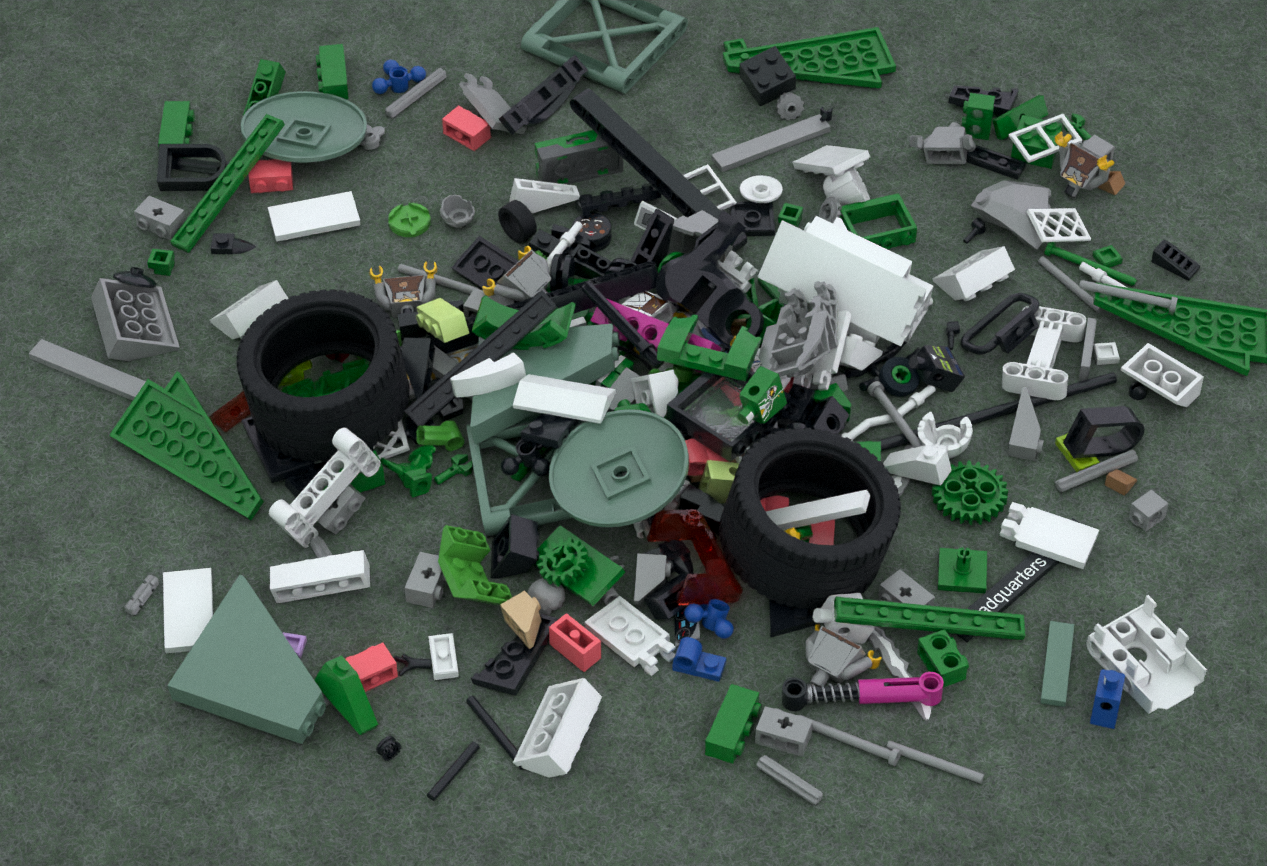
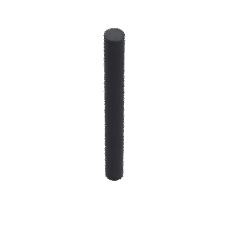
[466,696,523,770]

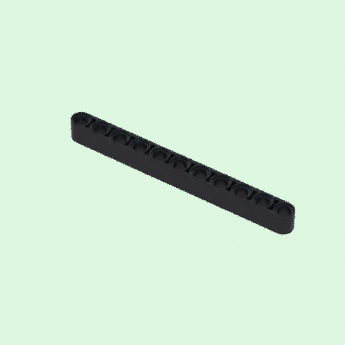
[570,88,747,252]
[426,261,659,354]

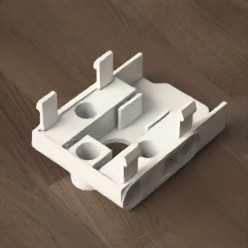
[1086,595,1207,714]

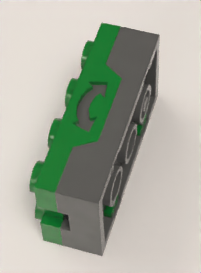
[535,130,623,184]

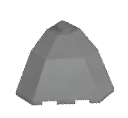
[971,180,1051,250]

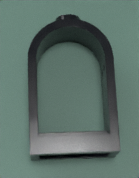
[157,144,230,191]
[1063,406,1145,459]

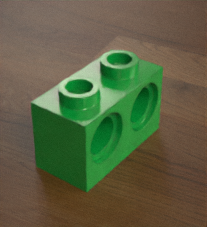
[961,93,995,140]
[917,629,969,688]

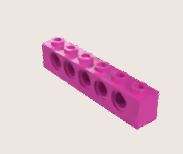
[590,298,721,373]

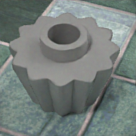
[777,92,804,120]

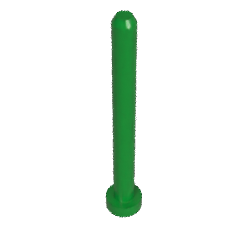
[1044,242,1137,286]

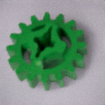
[537,537,590,587]

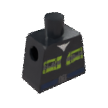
[909,345,965,392]

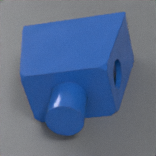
[1090,669,1125,729]

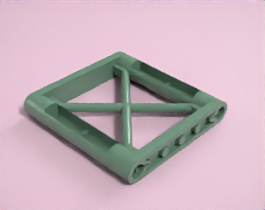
[521,0,688,94]
[466,412,623,537]

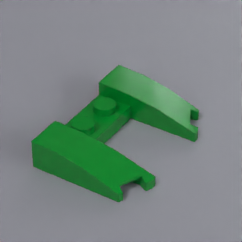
[657,315,761,382]

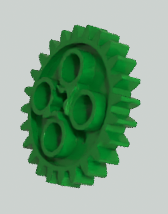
[931,460,1008,525]

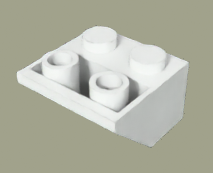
[839,333,883,371]

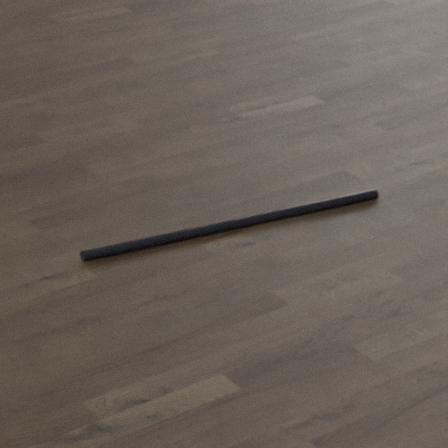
[877,372,1117,451]

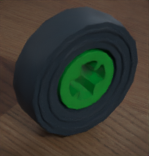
[879,357,920,397]

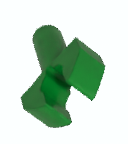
[1063,113,1091,141]
[434,454,473,485]

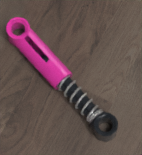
[782,672,944,711]

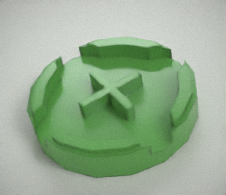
[388,203,431,237]

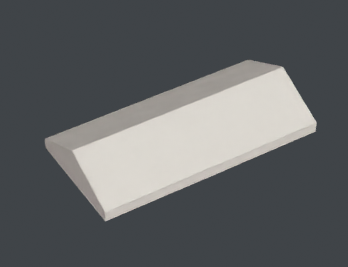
[513,374,616,424]

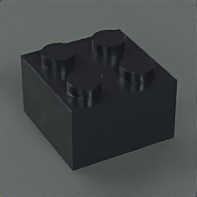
[739,46,796,106]

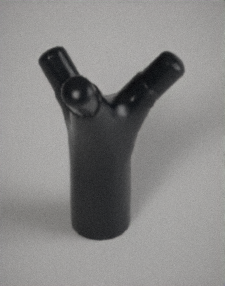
[394,654,431,676]

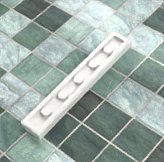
[765,490,870,530]

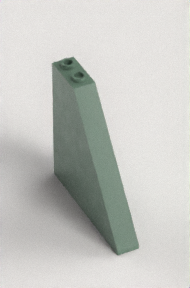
[470,323,620,444]
[167,575,326,744]

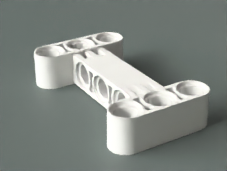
[1002,305,1086,400]
[269,428,381,548]

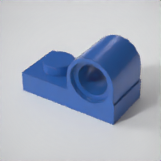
[672,637,726,682]

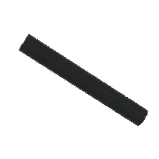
[427,741,480,801]

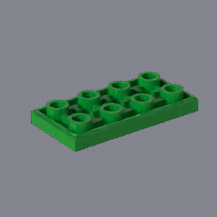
[534,525,626,607]

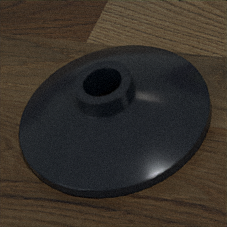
[113,267,157,288]

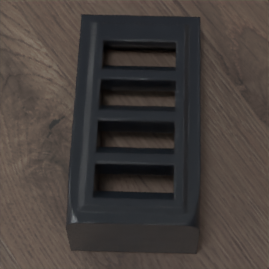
[1151,239,1200,281]

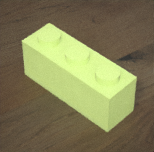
[416,298,469,343]

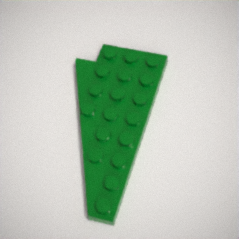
[723,27,896,88]
[1093,283,1267,376]
[109,371,264,521]

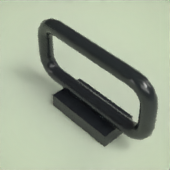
[960,293,1040,355]

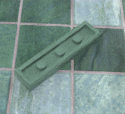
[1040,621,1074,707]

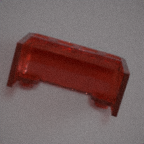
[647,509,743,605]

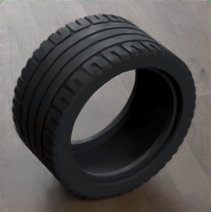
[236,289,410,462]
[719,428,901,610]

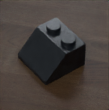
[491,514,540,579]

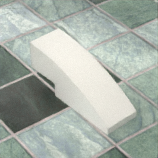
[450,352,526,398]

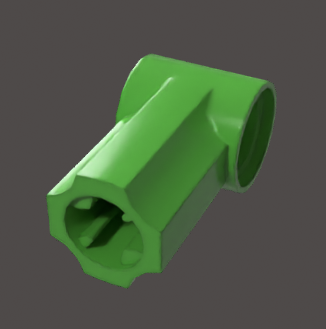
[416,420,465,451]

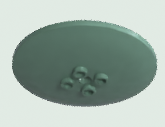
[241,91,367,163]
[549,410,689,527]

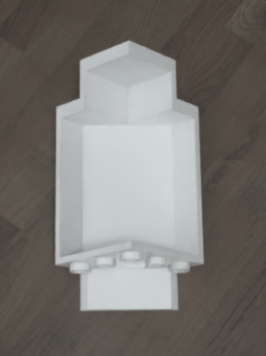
[758,216,933,346]

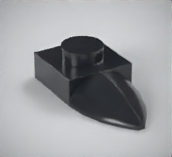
[211,233,256,254]
[658,536,694,574]

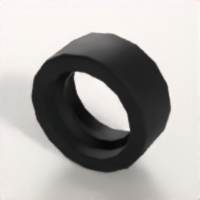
[498,200,537,243]

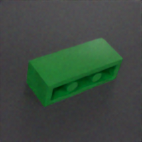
[316,44,349,99]
[158,101,195,147]
[705,684,762,764]

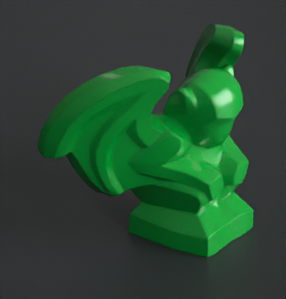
[380,445,436,498]

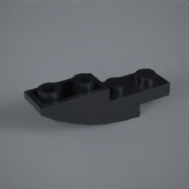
[529,229,612,279]

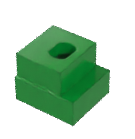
[778,203,803,228]
[147,249,175,276]

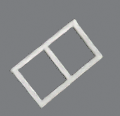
[1009,114,1082,163]
[683,164,736,211]

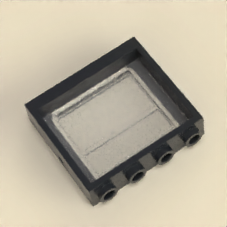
[666,370,791,462]

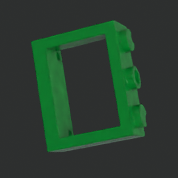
[840,193,917,250]

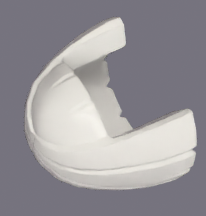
[823,167,870,206]
[918,411,973,459]

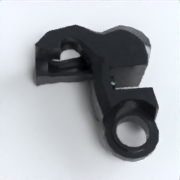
[656,209,764,347]

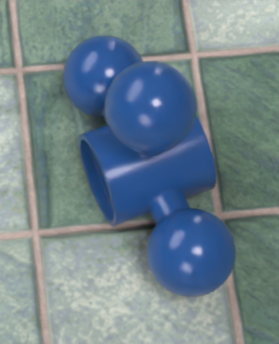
[372,59,426,94]
[684,592,734,639]

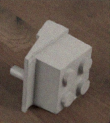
[667,210,733,263]

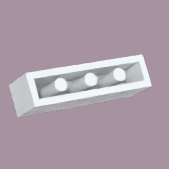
[270,550,370,603]

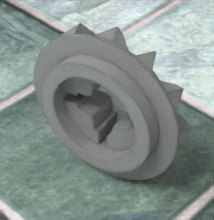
[819,197,842,224]

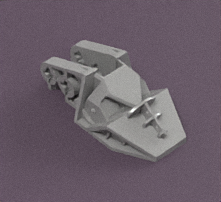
[758,281,837,378]

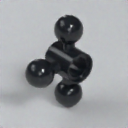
[501,439,552,476]

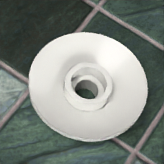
[740,176,782,203]

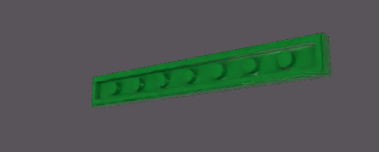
[170,114,285,253]
[834,596,1026,640]

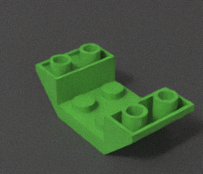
[438,525,512,605]

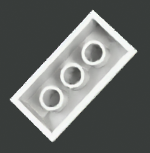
[513,678,602,778]

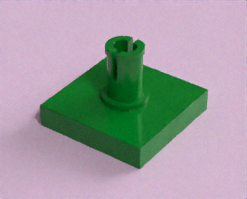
[938,547,987,594]

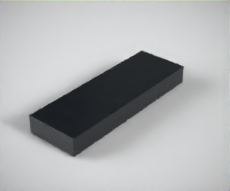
[966,145,1027,180]

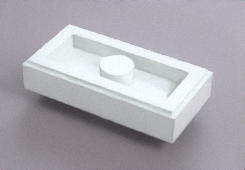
[428,633,459,680]

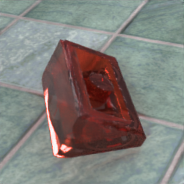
[210,391,251,432]

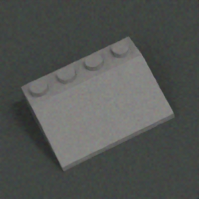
[91,278,180,361]

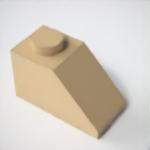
[500,591,541,649]

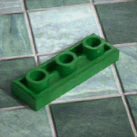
[992,95,1049,140]

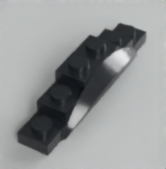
[499,55,588,135]

